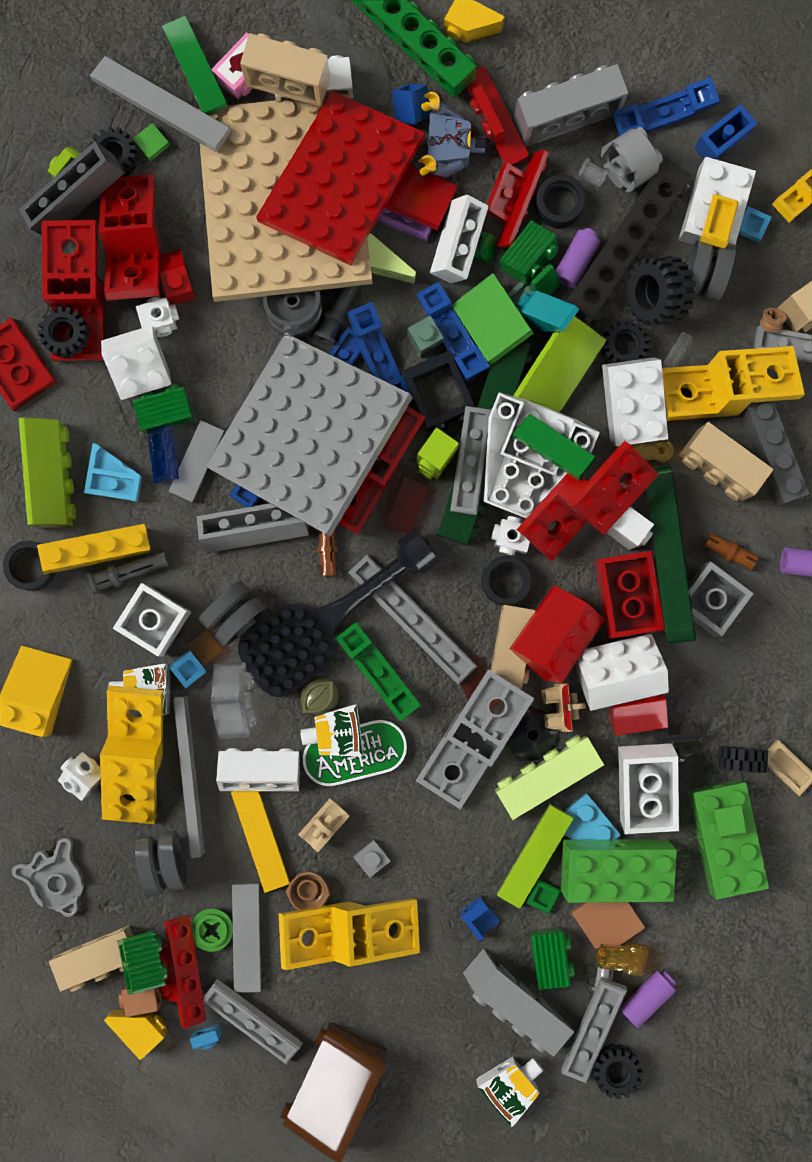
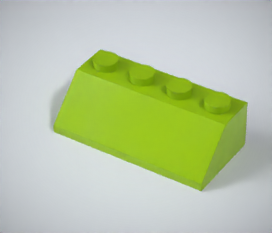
[19,417,76,530]

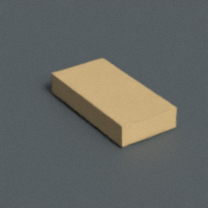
[768,740,812,796]

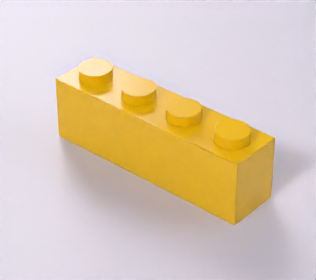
[37,524,150,575]

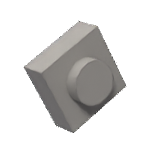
[353,839,391,878]

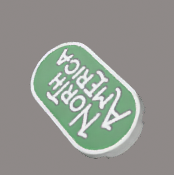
[303,720,407,786]

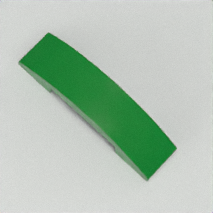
[335,622,421,722]

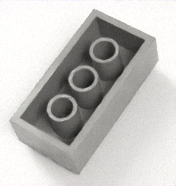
[513,64,628,147]

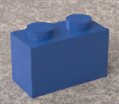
[694,104,758,160]

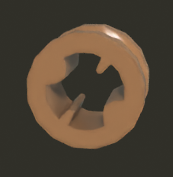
[760,308,787,333]

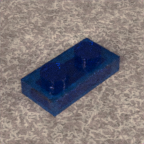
[147,427,179,484]

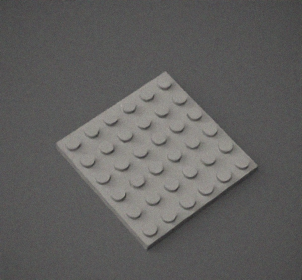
[206,336,413,537]

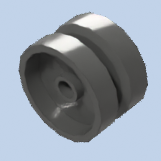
[687,235,736,302]
[262,290,323,338]
[198,580,267,647]
[135,830,188,897]

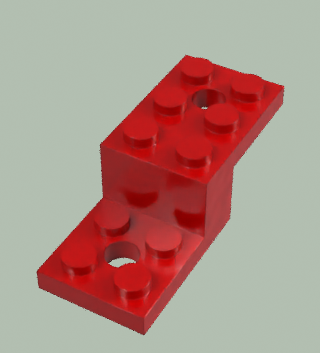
[99,174,161,301]
[42,220,105,362]
[338,407,425,535]
[516,440,659,561]

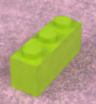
[417,427,459,480]

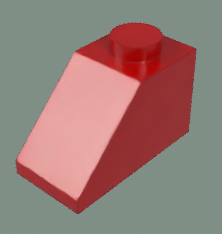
[159,249,197,305]

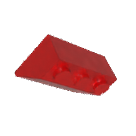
[509,586,605,684]

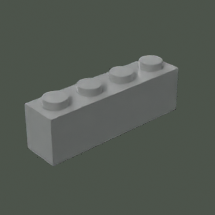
[197,503,309,553]

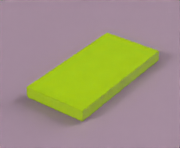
[513,316,606,413]

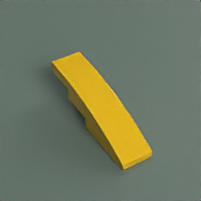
[772,169,812,223]

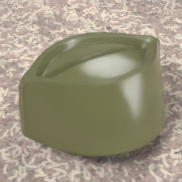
[300,677,339,716]

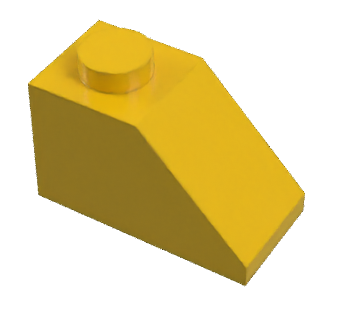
[443,0,505,43]
[104,1010,169,1060]

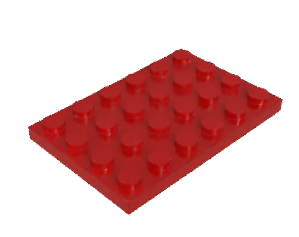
[256,91,425,266]

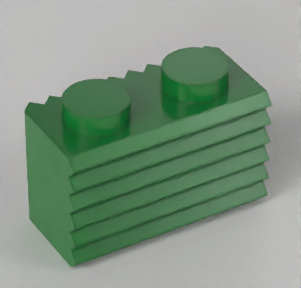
[500,220,558,285]
[132,384,195,434]
[530,927,574,990]
[117,931,167,995]

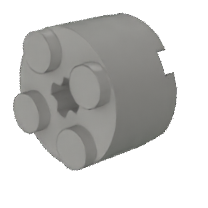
[601,127,663,192]

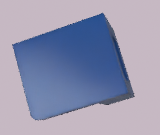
[391,83,431,124]
[460,896,499,942]

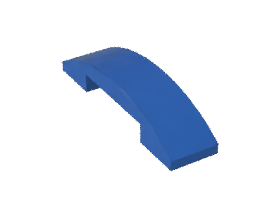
[612,77,720,136]
[416,282,490,381]
[347,302,413,400]

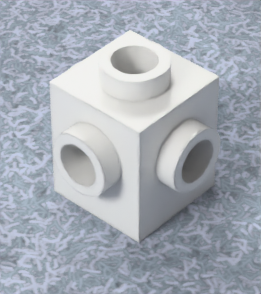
[136,297,179,337]
[491,516,529,556]
[58,752,101,801]

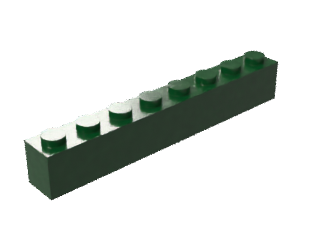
[437,341,533,545]

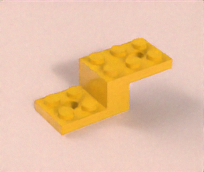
[662,346,805,421]
[100,685,163,824]
[279,898,420,970]

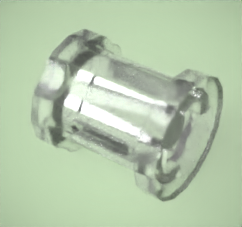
[576,158,610,191]

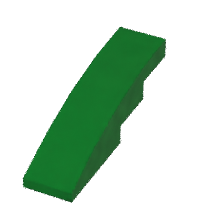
[162,16,228,115]

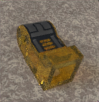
[631,439,674,465]

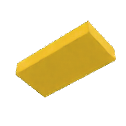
[700,194,739,249]

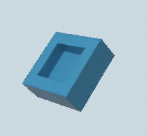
[739,206,772,243]
[168,650,206,688]
[190,1023,222,1050]

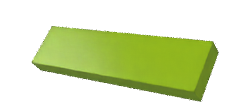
[497,803,574,909]

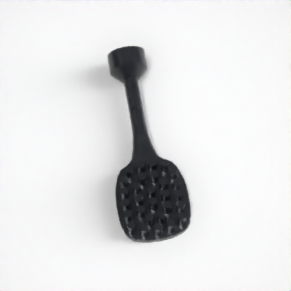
[238,528,440,697]

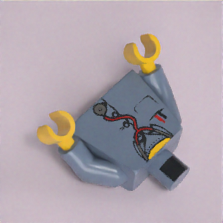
[418,92,486,178]

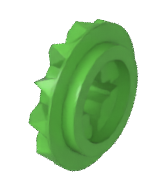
[191,908,233,952]

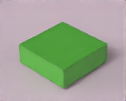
[133,123,170,161]
[713,804,746,837]

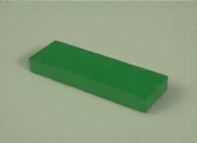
[513,414,595,481]

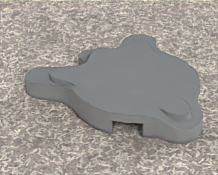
[12,837,85,917]

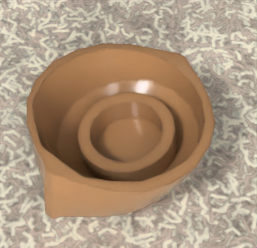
[286,872,331,910]

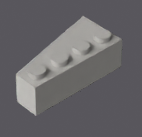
[463,949,574,1057]

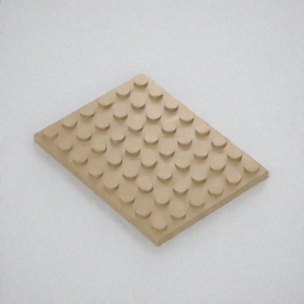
[198,92,373,302]

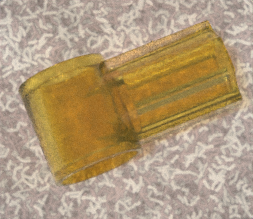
[595,943,649,976]

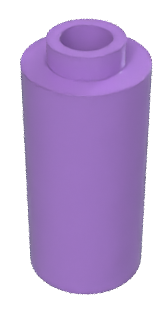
[555,228,601,289]
[780,547,812,577]
[620,970,676,1028]

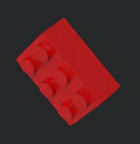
[594,551,665,639]

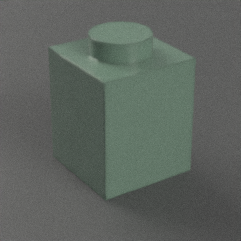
[408,315,444,358]

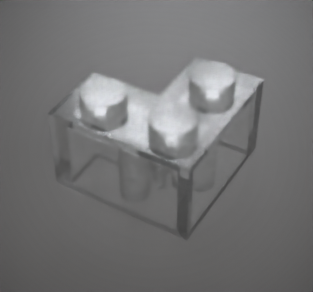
[211,662,256,739]

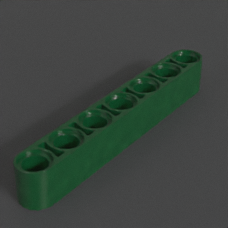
[647,466,696,644]

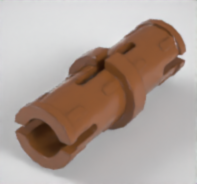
[317,530,338,576]
[703,532,758,570]

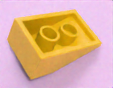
[0,646,73,737]

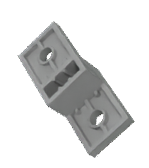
[416,669,534,810]

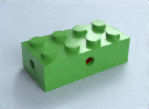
[687,779,769,900]
[561,839,677,903]

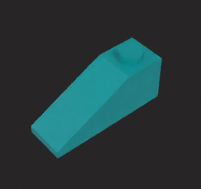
[516,291,579,332]

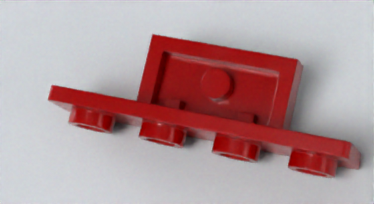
[466,66,529,166]
[486,149,549,249]
[158,915,207,1029]

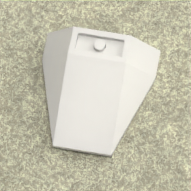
[484,392,600,518]

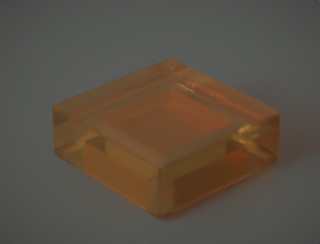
[187,630,224,667]

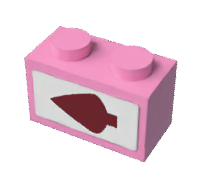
[212,32,253,101]

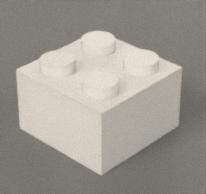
[101,325,171,400]
[113,583,191,657]

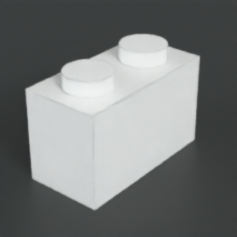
[607,507,654,550]

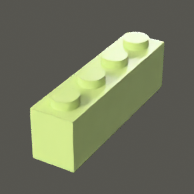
[495,735,604,820]

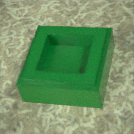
[525,878,561,915]

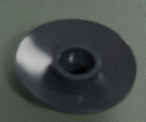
[507,708,558,760]

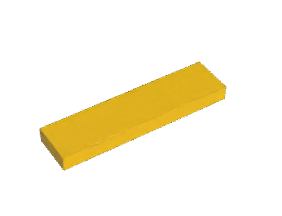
[231,791,291,893]

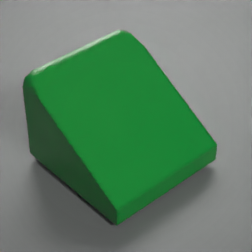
[473,232,498,264]
[529,264,560,295]

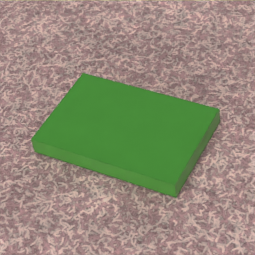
[452,273,534,365]

